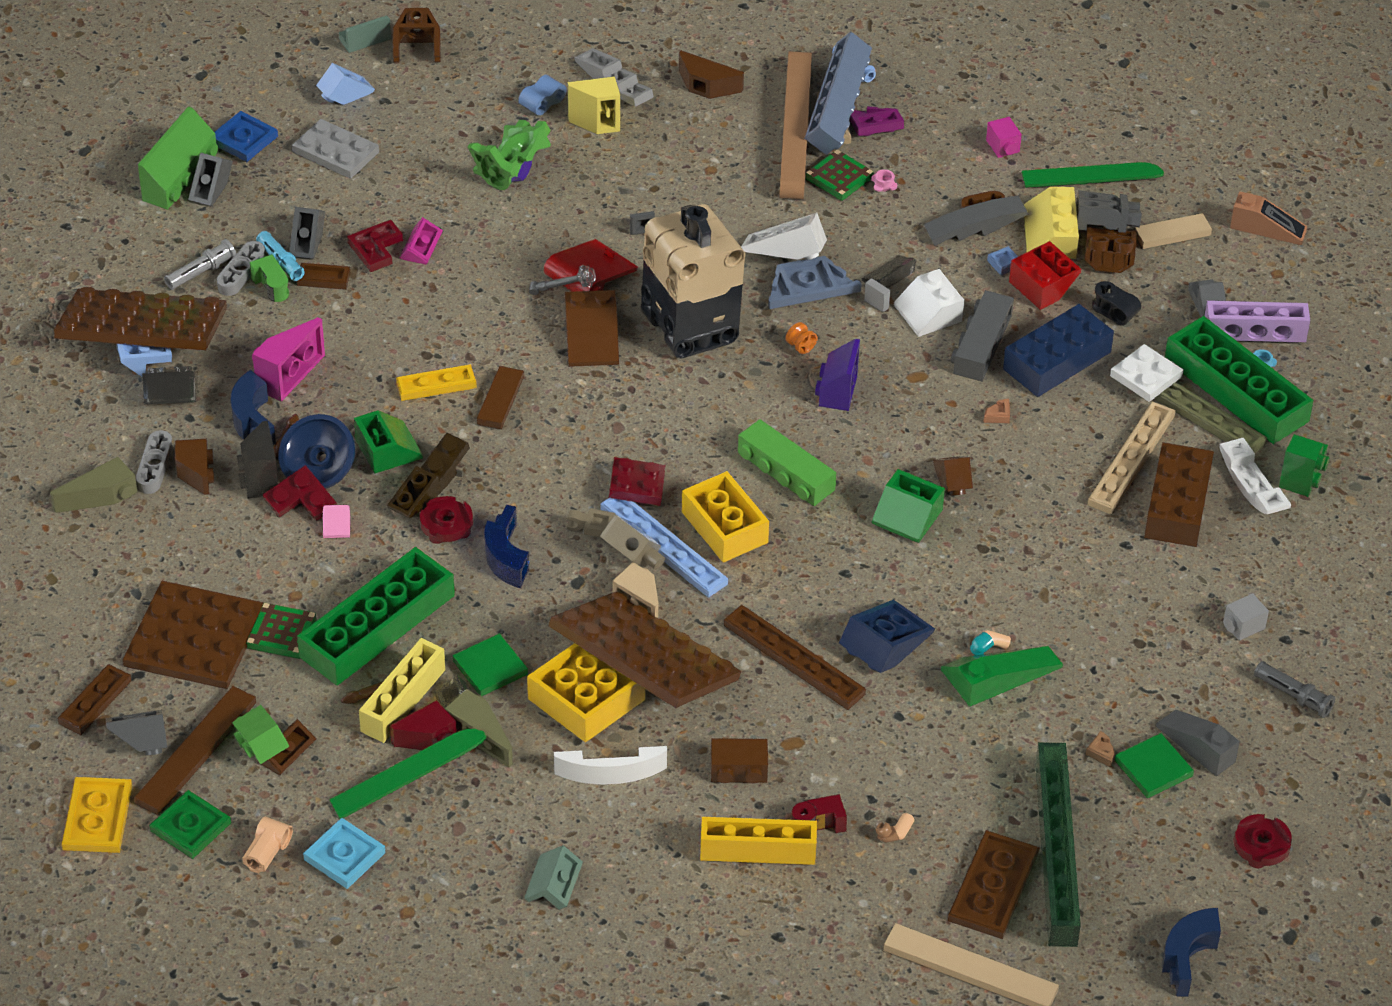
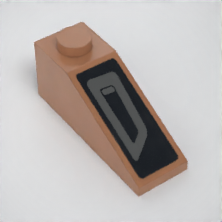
[1230,191,1308,245]

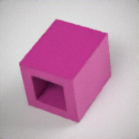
[986,117,1022,158]

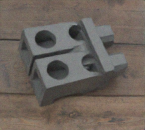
[1076,190,1142,233]

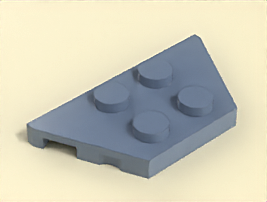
[768,256,862,309]

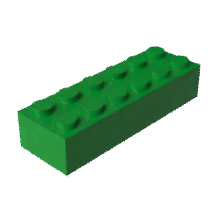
[1165,316,1314,445]
[297,547,455,686]

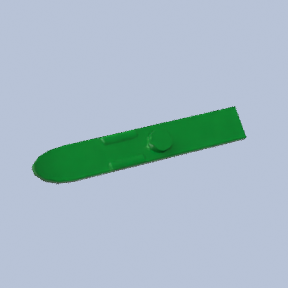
[1021,162,1164,188]
[329,729,487,819]

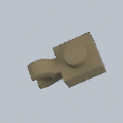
[567,508,616,538]

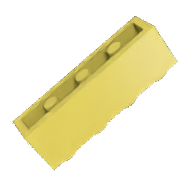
[359,638,445,743]

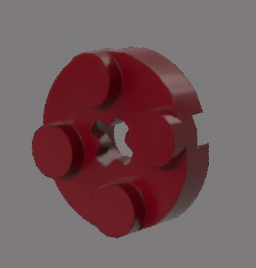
[420,496,473,544]
[1233,814,1292,869]

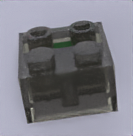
[142,366,198,404]

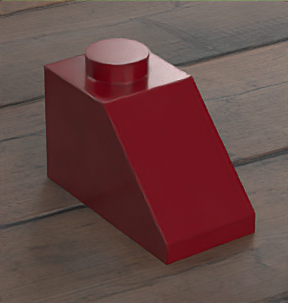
[390,700,456,750]

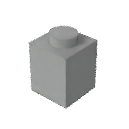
[1223,593,1269,641]

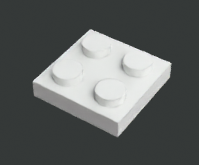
[1110,344,1183,402]

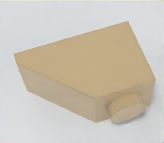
[613,562,658,618]

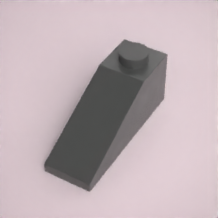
[1156,710,1240,776]

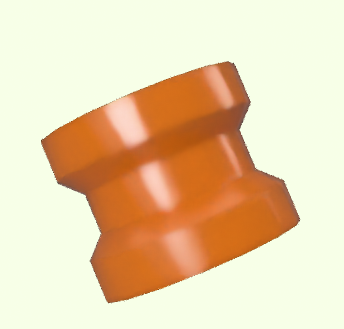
[786,322,818,354]

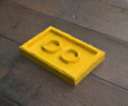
[62,777,133,853]

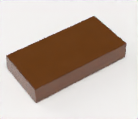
[297,263,351,290]

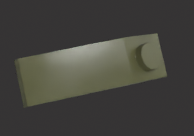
[50,457,137,513]
[445,689,513,768]

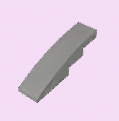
[575,48,654,107]

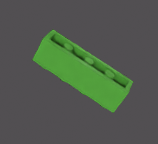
[738,419,836,506]

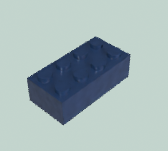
[1003,304,1114,397]

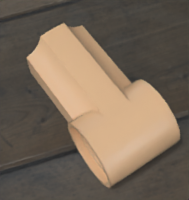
[242,816,293,874]

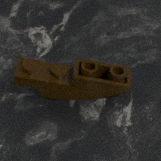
[387,433,470,519]

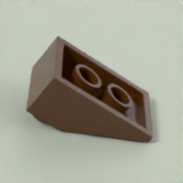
[565,290,619,367]

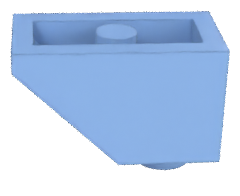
[316,63,375,105]

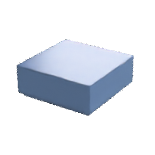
[987,246,1018,275]

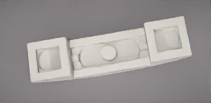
[1220,438,1291,514]
[554,746,667,784]

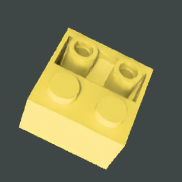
[568,77,620,134]

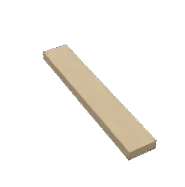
[1087,401,1176,514]
[883,923,1059,1006]

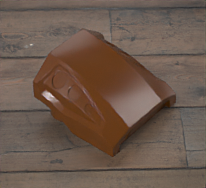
[1085,226,1136,273]

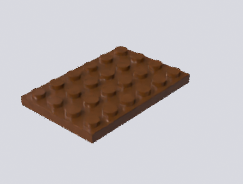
[54,287,227,351]
[548,592,741,708]

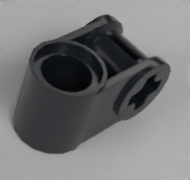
[1092,281,1141,326]

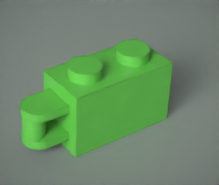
[232,705,289,764]

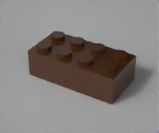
[1144,442,1214,547]

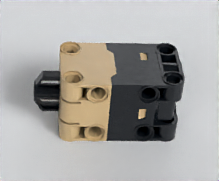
[640,204,746,359]

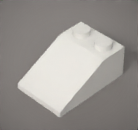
[741,213,827,260]

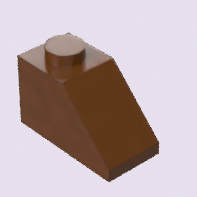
[933,456,973,496]

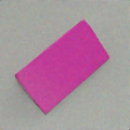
[399,217,443,265]

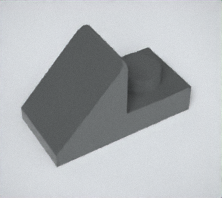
[1188,279,1226,317]

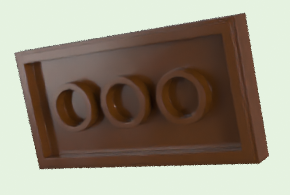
[948,830,1040,939]

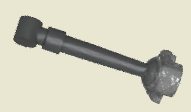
[529,265,596,295]

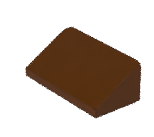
[255,719,317,775]

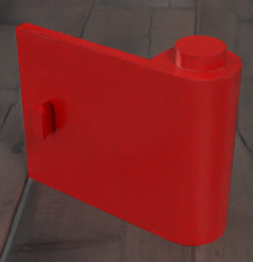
[543,239,638,292]

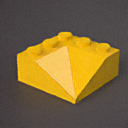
[527,643,645,743]

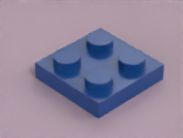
[215,111,278,162]

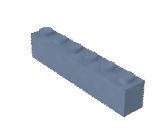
[804,32,872,155]

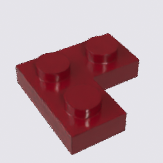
[347,219,403,272]
[263,465,337,521]

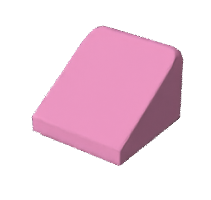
[323,505,350,538]

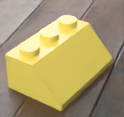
[1023,187,1079,259]

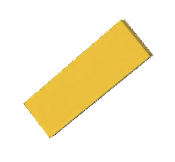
[396,364,477,401]

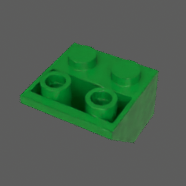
[354,410,423,474]
[872,469,945,543]

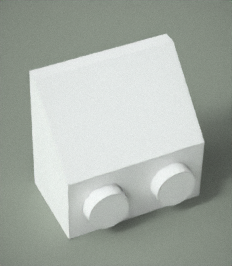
[894,269,964,337]

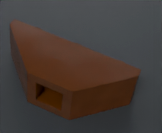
[679,50,744,99]

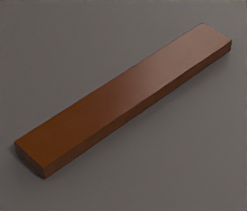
[724,605,866,710]
[134,686,256,815]

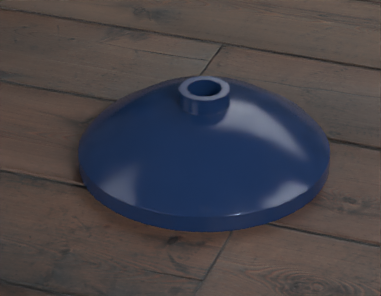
[279,414,355,489]

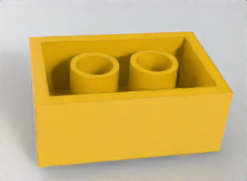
[682,471,769,563]

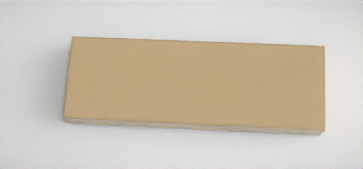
[1134,213,1212,249]

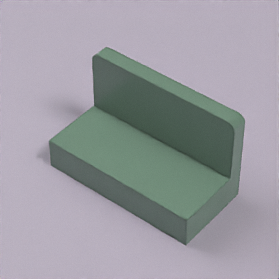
[339,15,391,53]
[524,845,583,910]

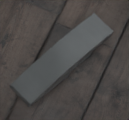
[924,195,1028,246]

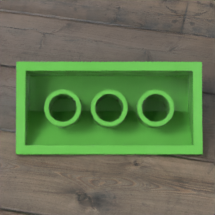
[138,107,218,210]

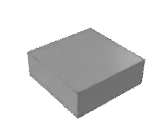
[864,278,890,312]

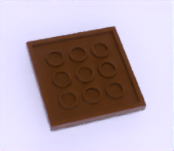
[123,581,264,689]

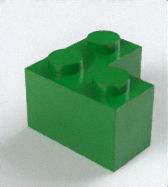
[1279,434,1330,497]

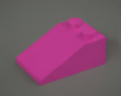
[252,317,325,402]

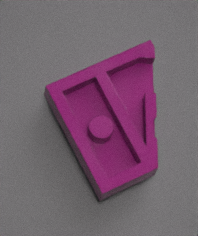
[849,106,904,136]

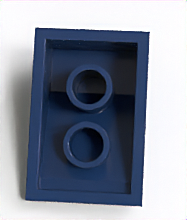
[839,599,935,673]

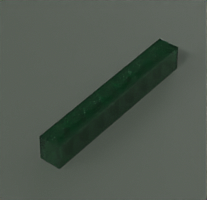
[1035,742,1081,947]

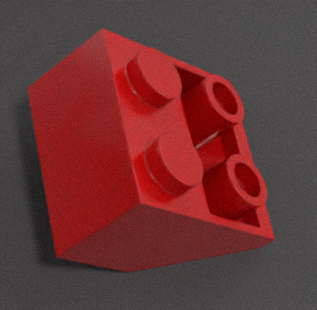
[1009,241,1081,310]

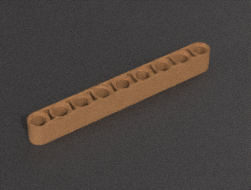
[779,51,812,199]

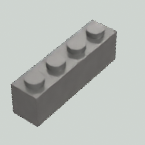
[951,290,1014,382]

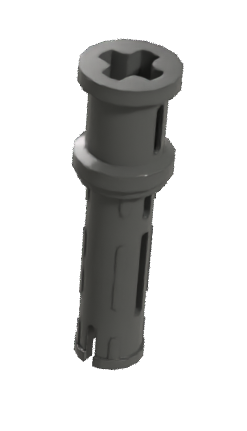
[1254,661,1336,718]

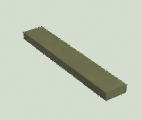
[1154,382,1267,453]

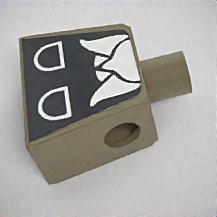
[600,515,665,570]

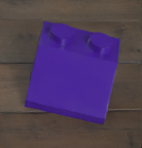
[815,339,860,411]

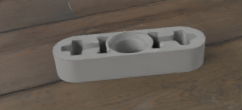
[217,241,266,296]
[136,430,173,494]

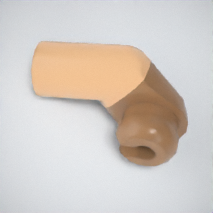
[876,813,914,843]

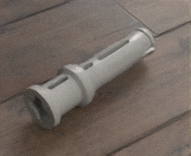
[164,239,236,290]

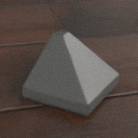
[630,211,655,235]

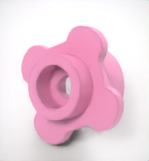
[871,169,897,192]

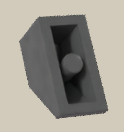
[188,153,233,206]
[290,207,325,259]

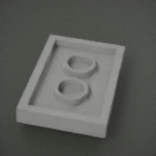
[292,119,379,179]

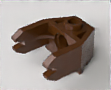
[393,8,441,63]

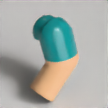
[970,630,1011,655]

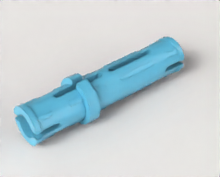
[256,231,304,281]

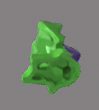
[468,120,551,190]

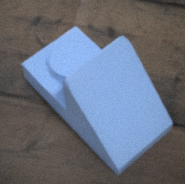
[116,343,172,378]

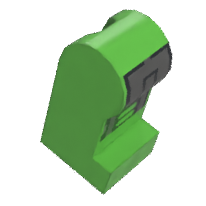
[250,254,289,302]

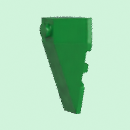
[941,646,1063,707]

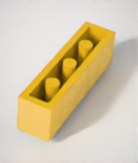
[700,817,817,865]

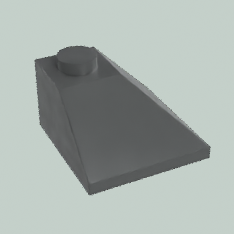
[106,710,167,755]

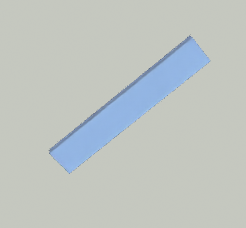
[601,498,728,598]

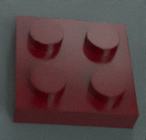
[608,457,666,506]

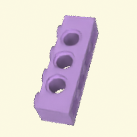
[1205,301,1310,342]

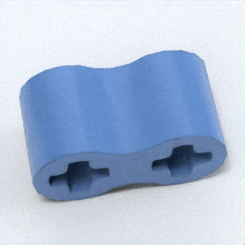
[519,75,567,116]

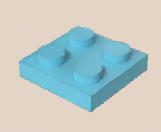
[303,818,385,889]

